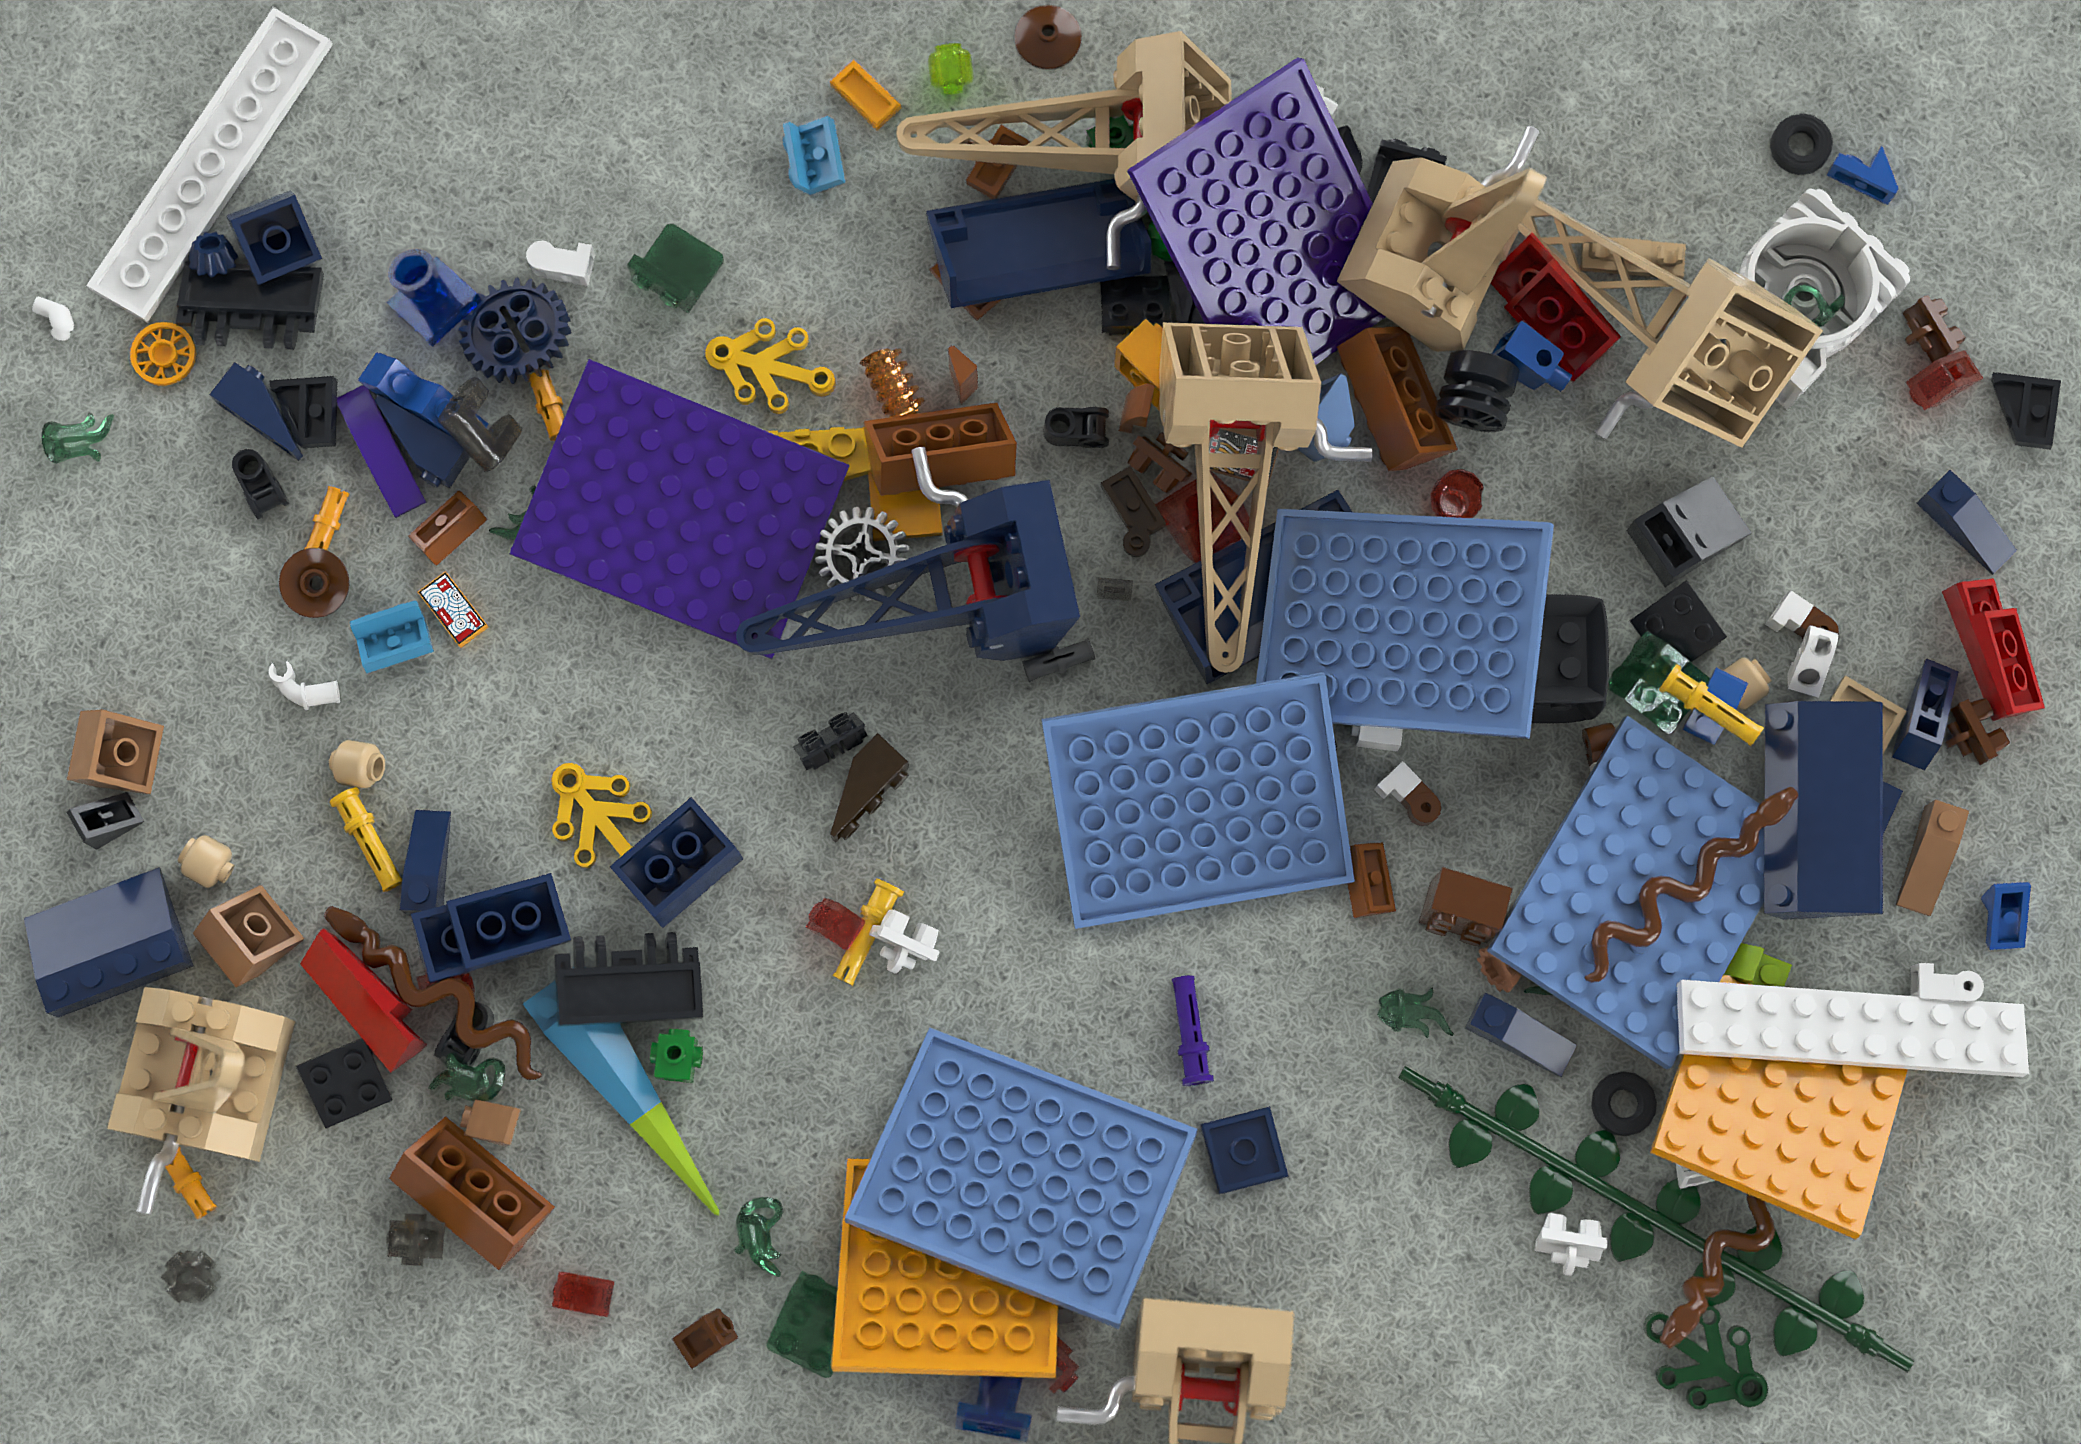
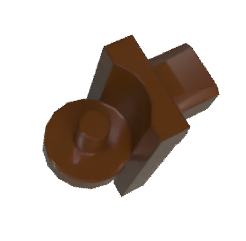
[1902,295,1965,365]
[1127,432,1193,493]
[1944,698,2010,765]

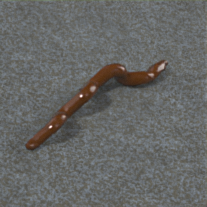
[1584,787,1798,982]
[324,906,542,1080]
[1660,1194,1775,1349]

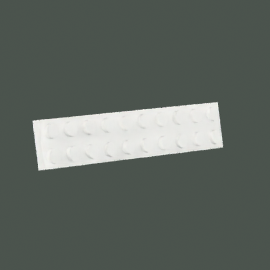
[86,8,333,323]
[1677,980,2029,1077]

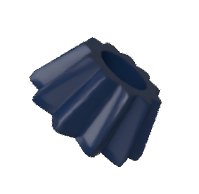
[188,232,239,277]

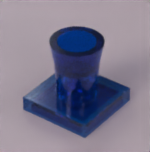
[386,249,483,347]
[955,1376,1032,1442]

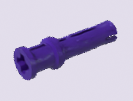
[1171,975,1214,1086]

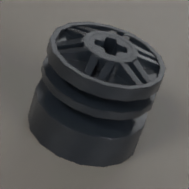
[1434,350,1520,432]

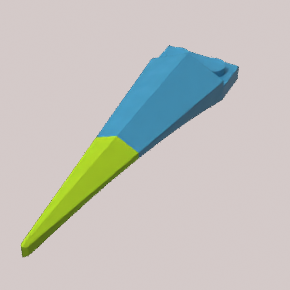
[523,965,719,1216]

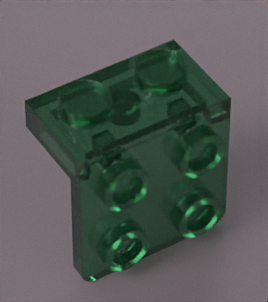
[627,223,724,313]
[1608,631,1710,733]
[767,1271,838,1378]

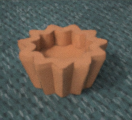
[1477,946,1522,993]

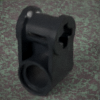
[1043,407,1109,448]
[232,449,289,520]
[434,1002,494,1073]

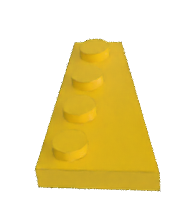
[767,426,871,482]

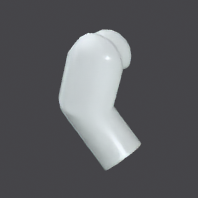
[32,296,74,341]

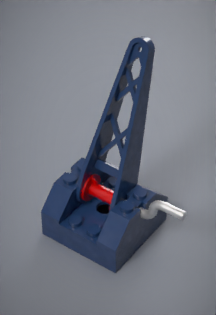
[736,447,1080,661]

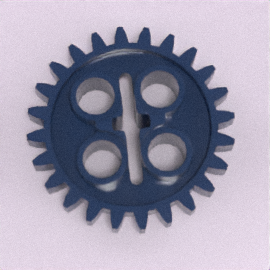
[458,278,572,384]

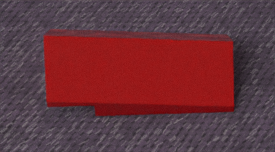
[1490,232,1621,382]
[1942,578,2045,721]
[300,928,427,1073]

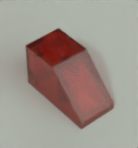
[1906,350,1983,411]

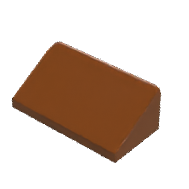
[948,345,978,405]
[408,490,487,566]
[1347,842,1396,918]

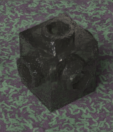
[386,1213,445,1266]
[161,1250,222,1303]

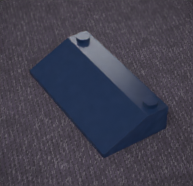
[926,178,1152,308]
[1154,490,1352,684]
[1764,701,1883,920]

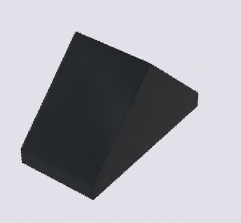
[67,792,144,850]

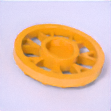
[130,322,196,386]

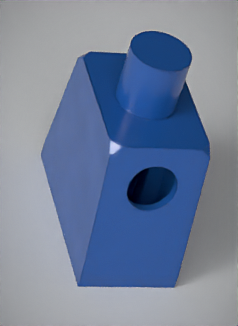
[1491,320,1572,392]

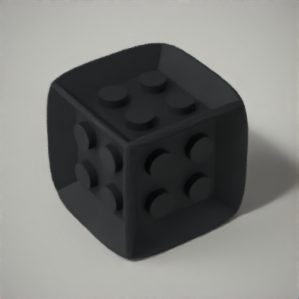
[1531,594,1609,724]

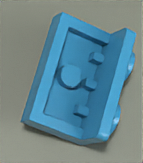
[782,116,846,195]
[350,600,434,674]

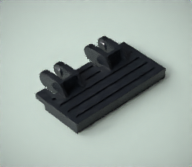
[176,261,324,350]
[554,932,703,1027]

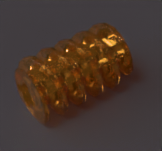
[860,348,925,418]

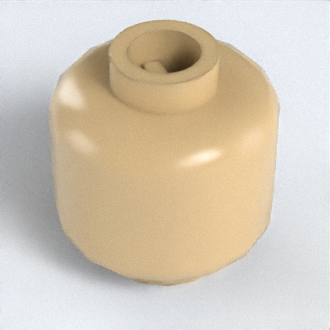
[1723,657,1772,710]
[329,740,385,788]
[178,835,235,888]

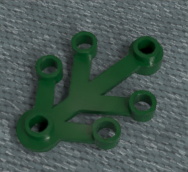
[1644,1305,1768,1410]

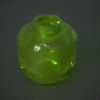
[928,43,974,95]

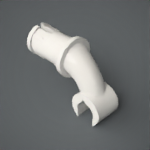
[268,661,340,711]

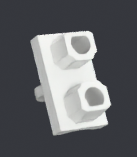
[869,910,940,974]
[1535,1213,1607,1276]

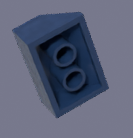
[610,797,744,928]

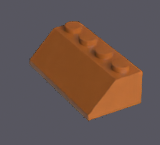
[1337,327,1458,471]
[864,402,1017,496]
[389,1116,555,1270]

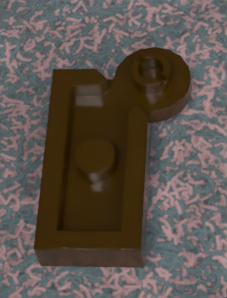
[1100,466,1166,557]

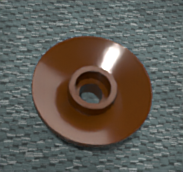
[1014,5,1082,69]
[279,548,350,618]

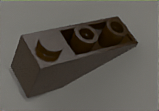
[830,733,909,843]

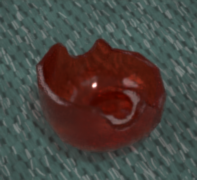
[1430,469,1484,518]

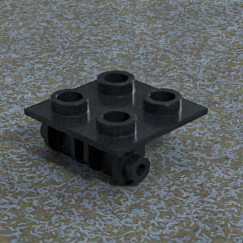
[1100,275,1171,336]
[1629,580,1727,676]
[793,712,868,771]
[296,1038,393,1129]

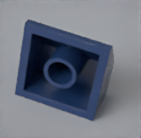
[226,190,322,285]

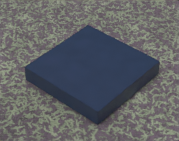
[1200,1106,1289,1195]

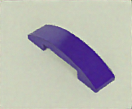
[337,385,427,518]

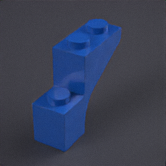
[358,352,489,451]

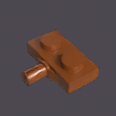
[964,125,1030,199]

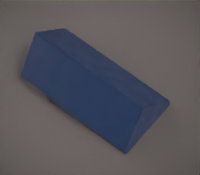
[411,873,571,983]

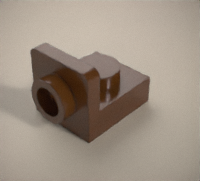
[672,1308,738,1369]

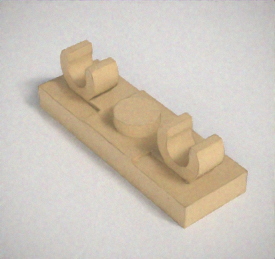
[1580,235,1686,279]

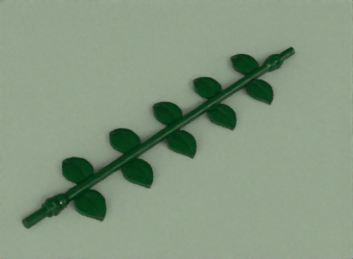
[1398,1066,1914,1372]

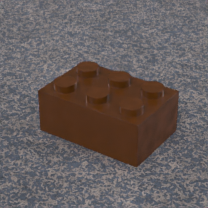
[1419,867,1513,946]

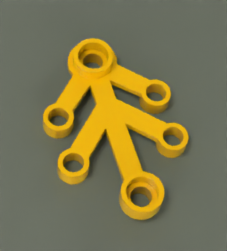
[705,318,836,414]
[551,763,652,868]

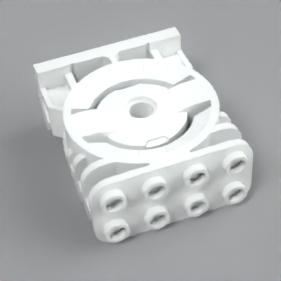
[1719,188,1910,410]

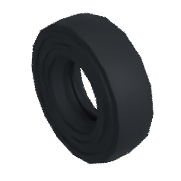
[1770,113,1833,175]
[1591,1071,1657,1137]

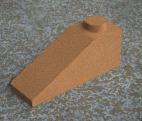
[1896,799,1969,916]
[459,1100,521,1147]

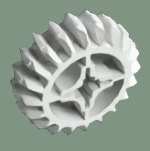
[815,507,910,601]

